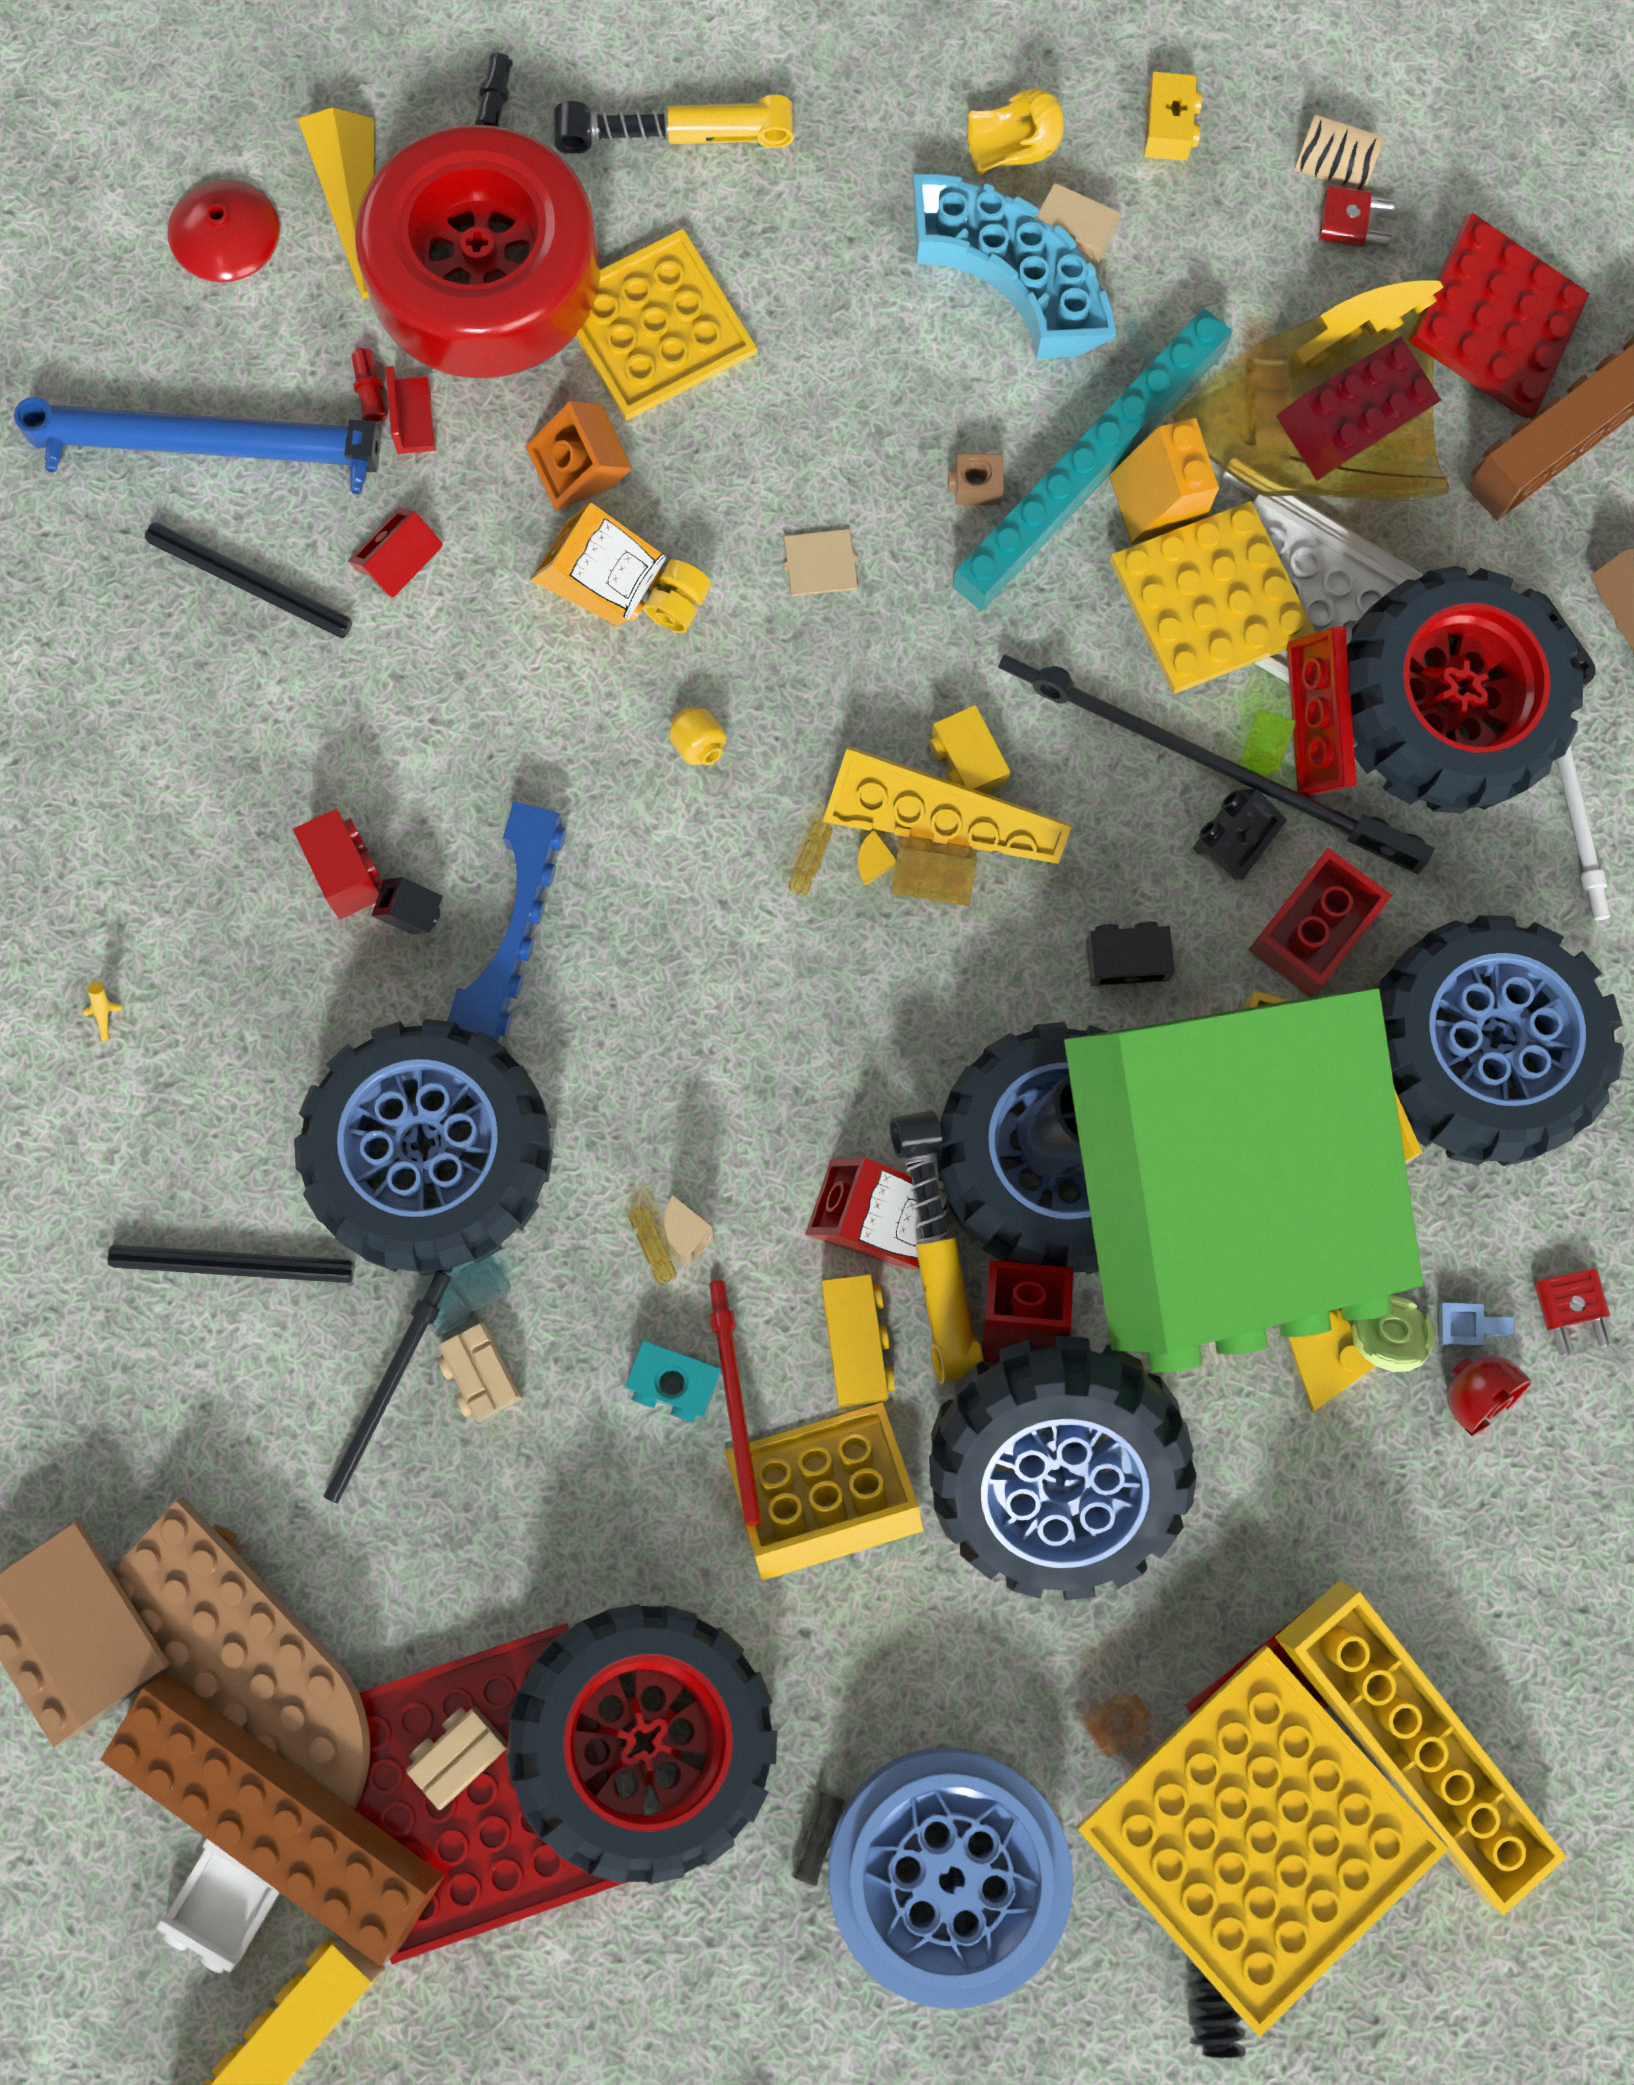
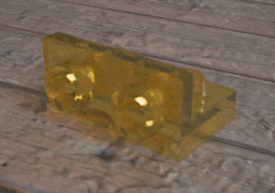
[891,837,977,906]

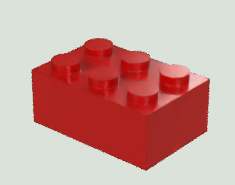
[1248,848,1393,997]

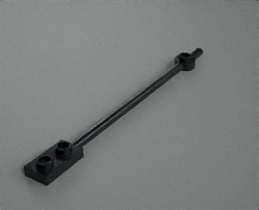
[998,654,1435,875]

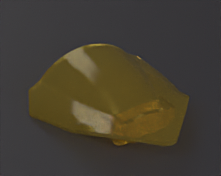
[1173,308,1449,501]

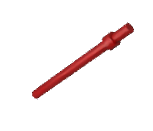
[709,1280,761,1526]

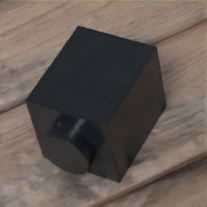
[371,877,443,934]

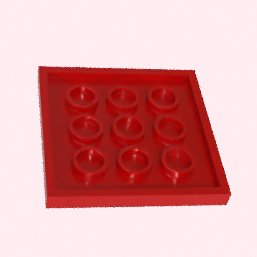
[1408,212,1590,419]

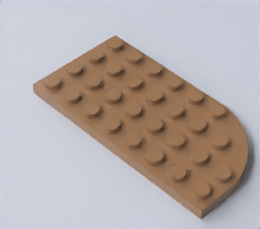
[112,1497,370,1810]

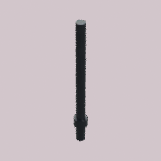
[323,1271,452,1503]

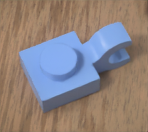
[1439,1302,1514,1347]

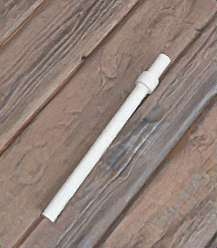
[1557,745,1610,921]

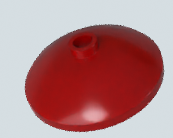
[167,180,280,282]

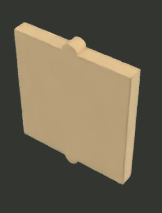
[784,529,858,596]

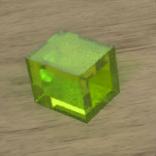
[1238,709,1296,776]

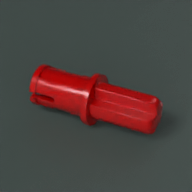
[351,347,387,422]

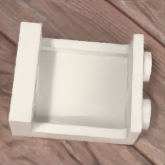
[156,1839,281,1973]

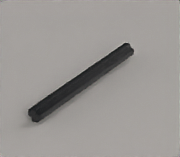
[144,522,352,638]
[107,1245,354,1283]

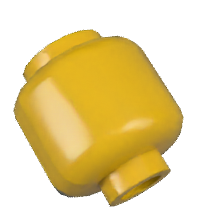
[669,707,727,766]

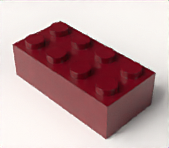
[1276,336,1441,481]

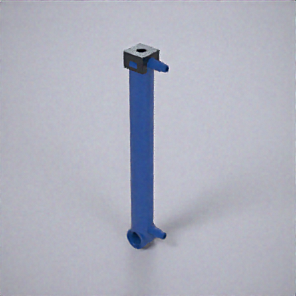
[14,397,381,494]

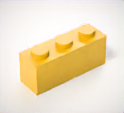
[821,1274,895,1408]

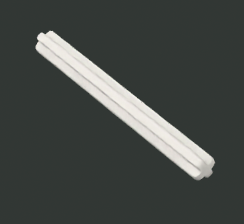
[1223,459,1423,580]

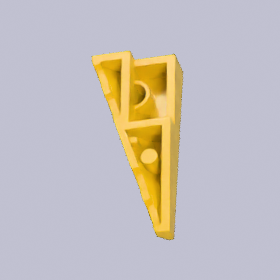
[297,107,375,299]

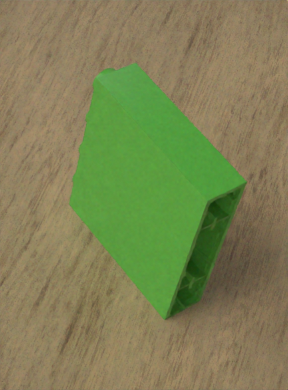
[1064,988,1424,1373]

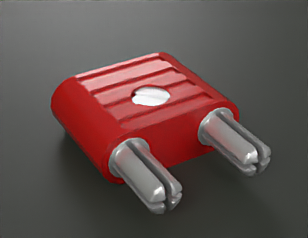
[1319,185,1395,247]
[1533,1268,1613,1356]

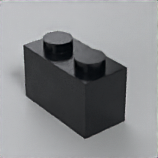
[1086,921,1175,986]

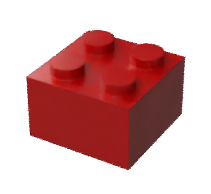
[293,809,383,920]

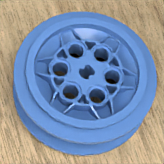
[828,1748,1073,2009]

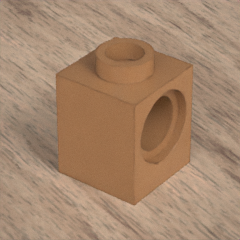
[948,454,1004,505]

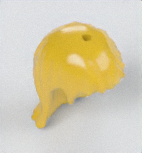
[967,88,1064,176]

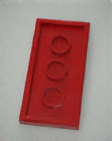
[1287,627,1357,797]

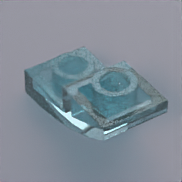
[420,1256,511,1337]

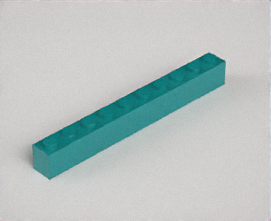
[953,308,1233,611]

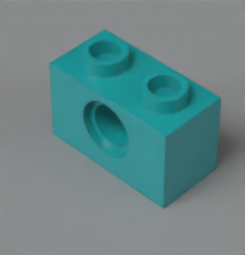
[625,1340,722,1423]

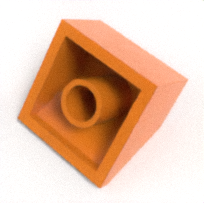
[525,401,632,510]

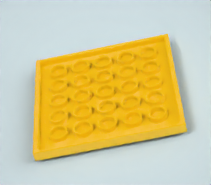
[1075,1646,1449,2038]

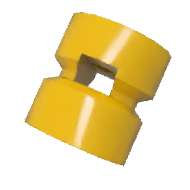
[643,559,712,634]

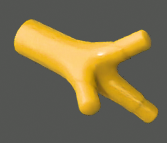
[83,982,122,1041]

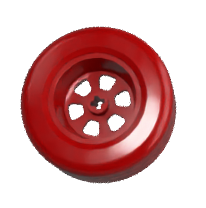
[355,125,600,379]

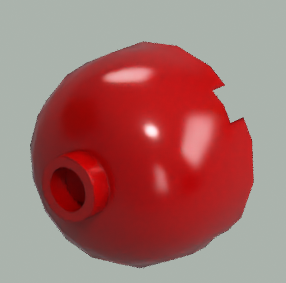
[1447,1355,1532,1437]

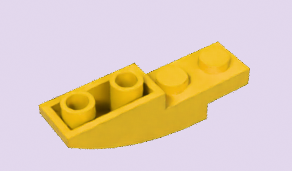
[1290,280,1443,367]

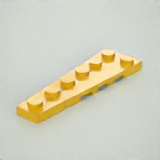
[823,746,1073,864]

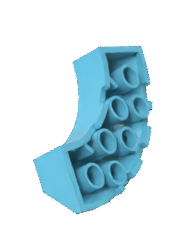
[913,174,1116,359]

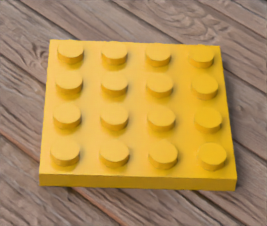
[575,229,757,421]
[1109,501,1316,694]

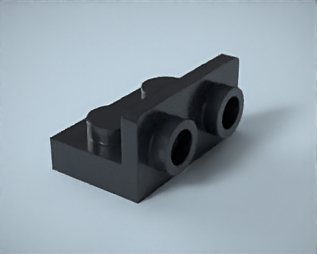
[1193,789,1287,880]

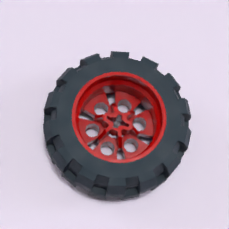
[1347,566,1583,813]
[505,1604,778,1884]

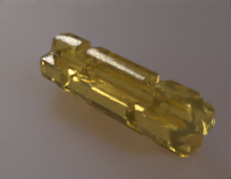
[788,821,833,897]
[628,1206,677,1285]

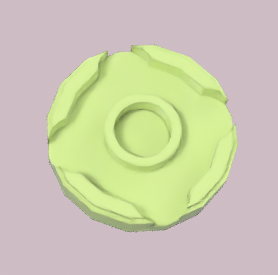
[1351,1295,1436,1372]

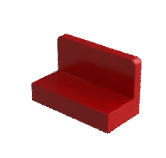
[385,366,435,455]
[348,507,443,598]

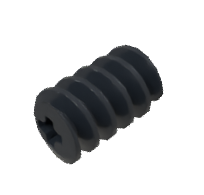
[1187,1962,1246,2058]

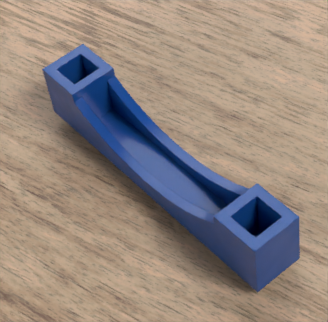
[447,801,567,1042]

